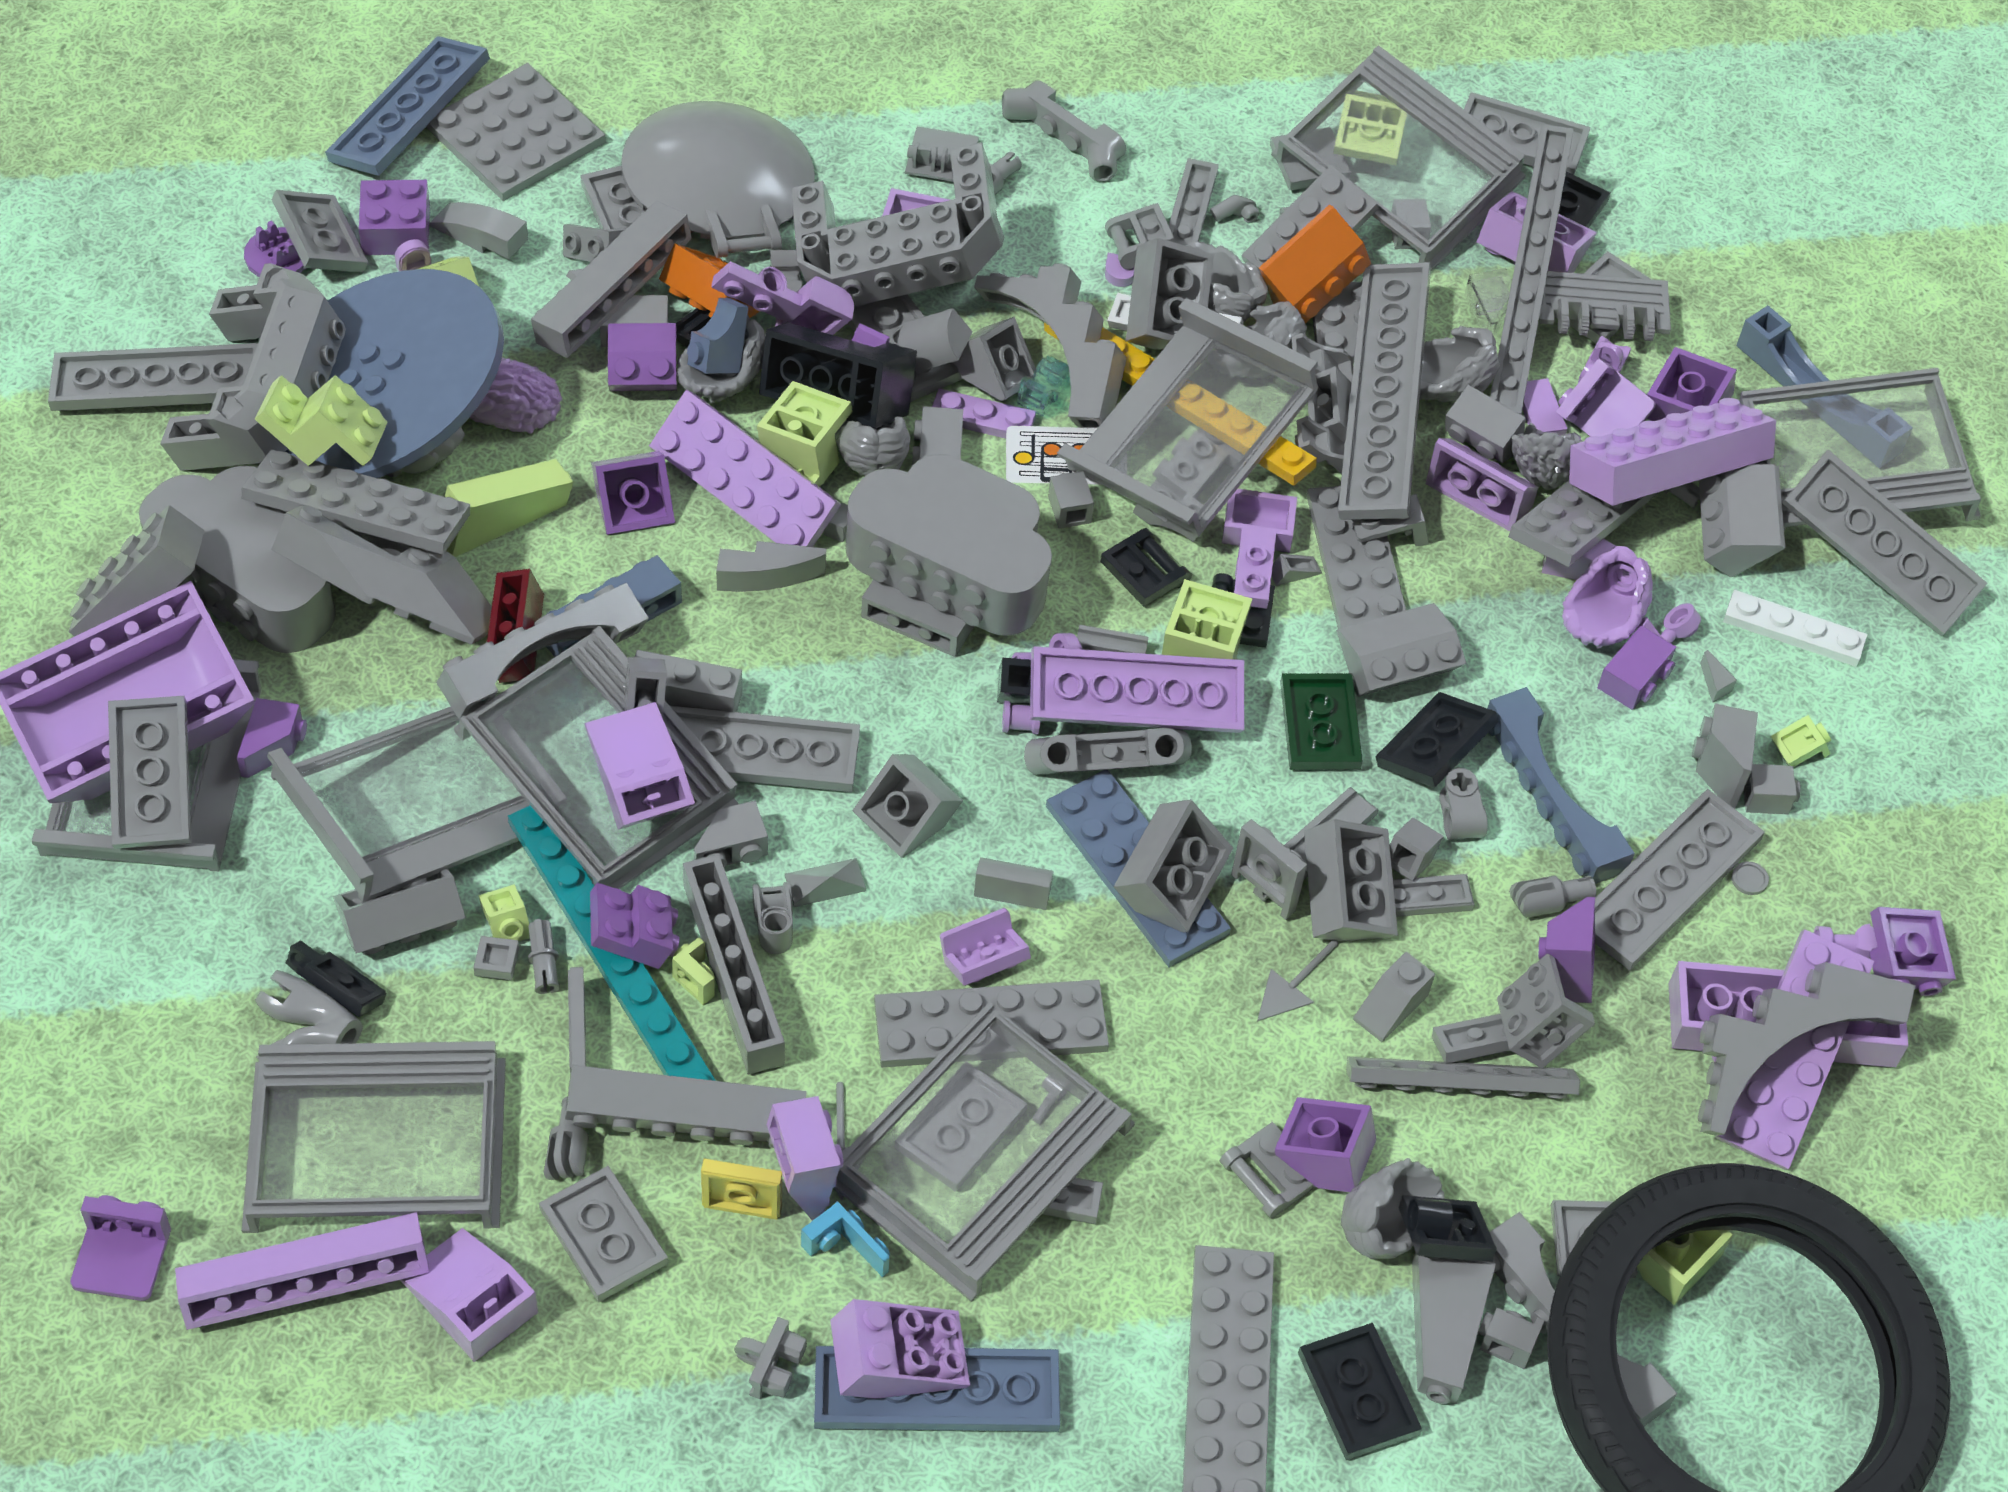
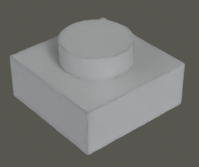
[473,936,519,980]

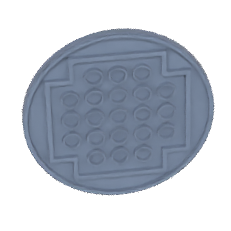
[285,269,504,478]

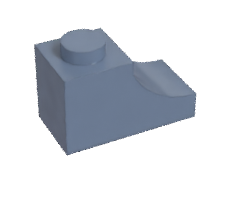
[687,298,748,374]

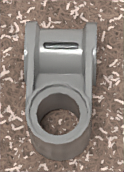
[1439,768,1487,840]
[752,882,793,954]

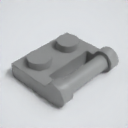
[1105,203,1175,269]
[1219,1122,1316,1219]

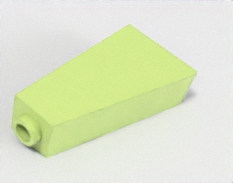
[445,459,573,557]

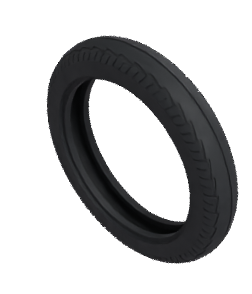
[1547,1163,1951,1492]

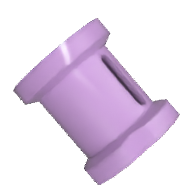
[1002,701,1040,734]

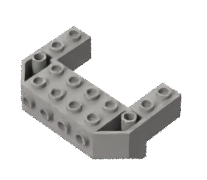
[791,142,1004,306]
[160,263,346,471]

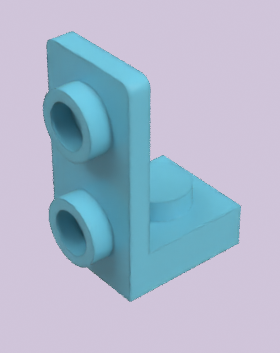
[801,1202,890,1277]

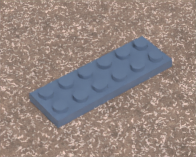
[325,36,490,176]
[1046,770,1231,968]
[814,1346,1060,1432]

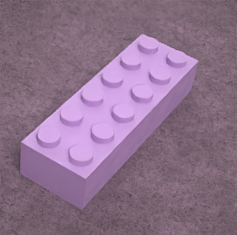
[1569,398,1776,506]
[1669,961,1909,1067]

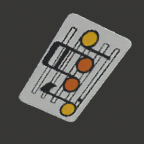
[1006,426,1127,485]

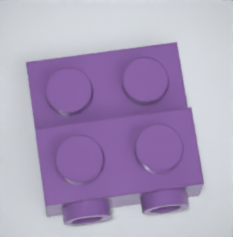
[590,882,679,969]
[1869,907,1956,996]

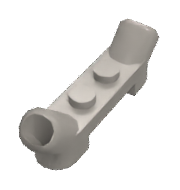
[1002,80,1126,182]
[1024,728,1192,775]

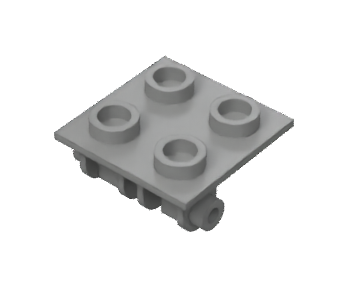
[905,126,979,182]

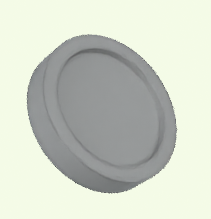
[1731,861,1769,895]

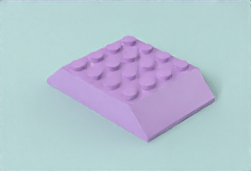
[0,581,255,803]

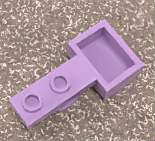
[712,261,854,335]
[1222,489,1297,609]

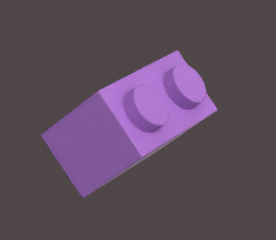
[1597,625,1676,710]

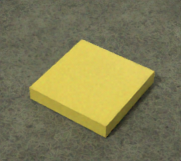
[701,1158,782,1220]

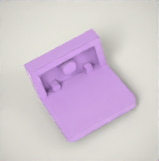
[1556,358,1655,437]

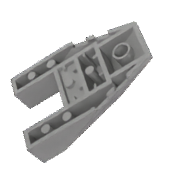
[271,505,492,645]

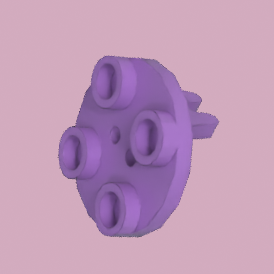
[244,221,307,277]

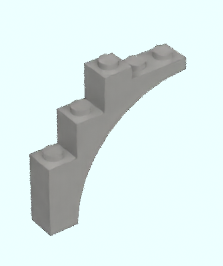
[974,263,1127,428]
[1698,962,1915,1136]

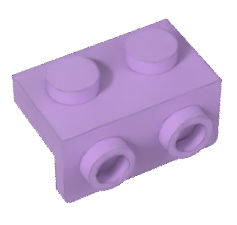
[940,908,1031,986]

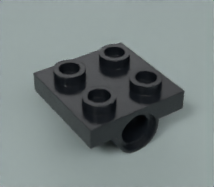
[1398,1195,1497,1262]

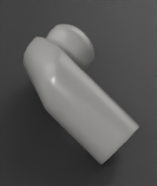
[1210,195,1259,223]

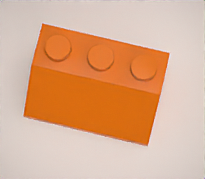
[1259,204,1371,323]
[659,243,760,318]

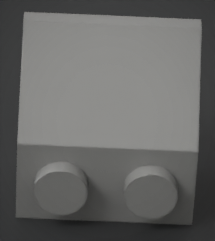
[954,317,1040,401]
[1445,385,1526,463]
[1692,704,1758,809]
[852,754,963,858]

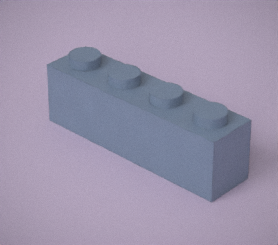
[546,555,682,657]

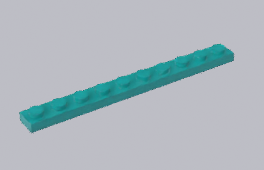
[508,805,716,1081]

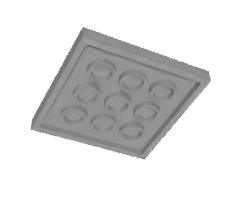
[426,63,606,201]

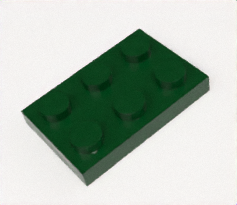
[1280,673,1363,770]

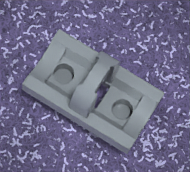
[734,1317,807,1400]

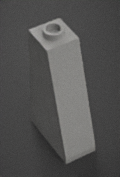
[1412,1251,1496,1404]

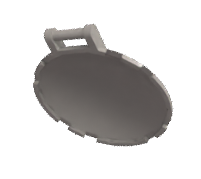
[621,101,815,258]

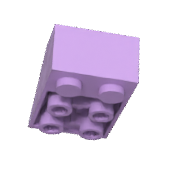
[584,702,695,830]
[766,1096,843,1221]
[400,1228,538,1362]
[830,1299,970,1399]

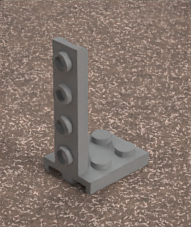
[1231,787,1379,920]

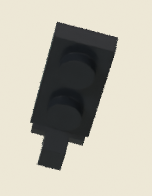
[285,940,387,1017]

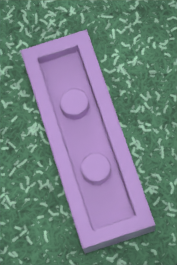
[932,388,1036,439]

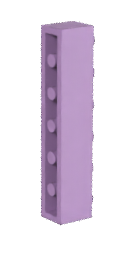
[175,1212,430,1330]

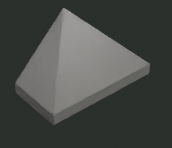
[785,858,866,907]

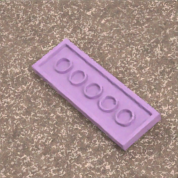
[649,389,841,547]
[1030,646,1244,733]
[1715,929,1875,1170]

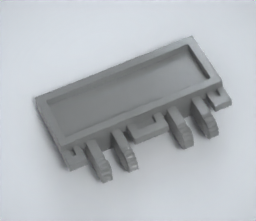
[1539,271,1671,341]

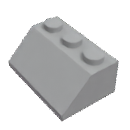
[1126,238,1214,350]
[1699,464,1785,577]
[1336,603,1466,697]
[1114,799,1233,932]
[1304,819,1398,941]
[333,869,466,955]

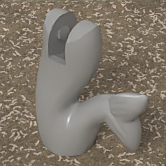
[255,970,363,1060]

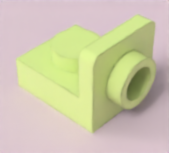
[1771,715,1831,767]
[478,884,530,941]
[672,937,715,1005]

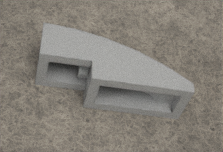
[429,202,528,260]
[716,541,827,592]

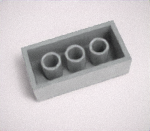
[69,505,204,636]

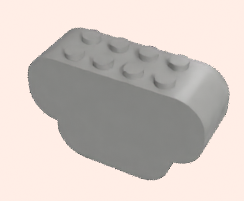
[846,454,1052,635]
[139,466,336,653]

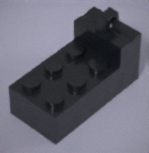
[759,322,917,429]

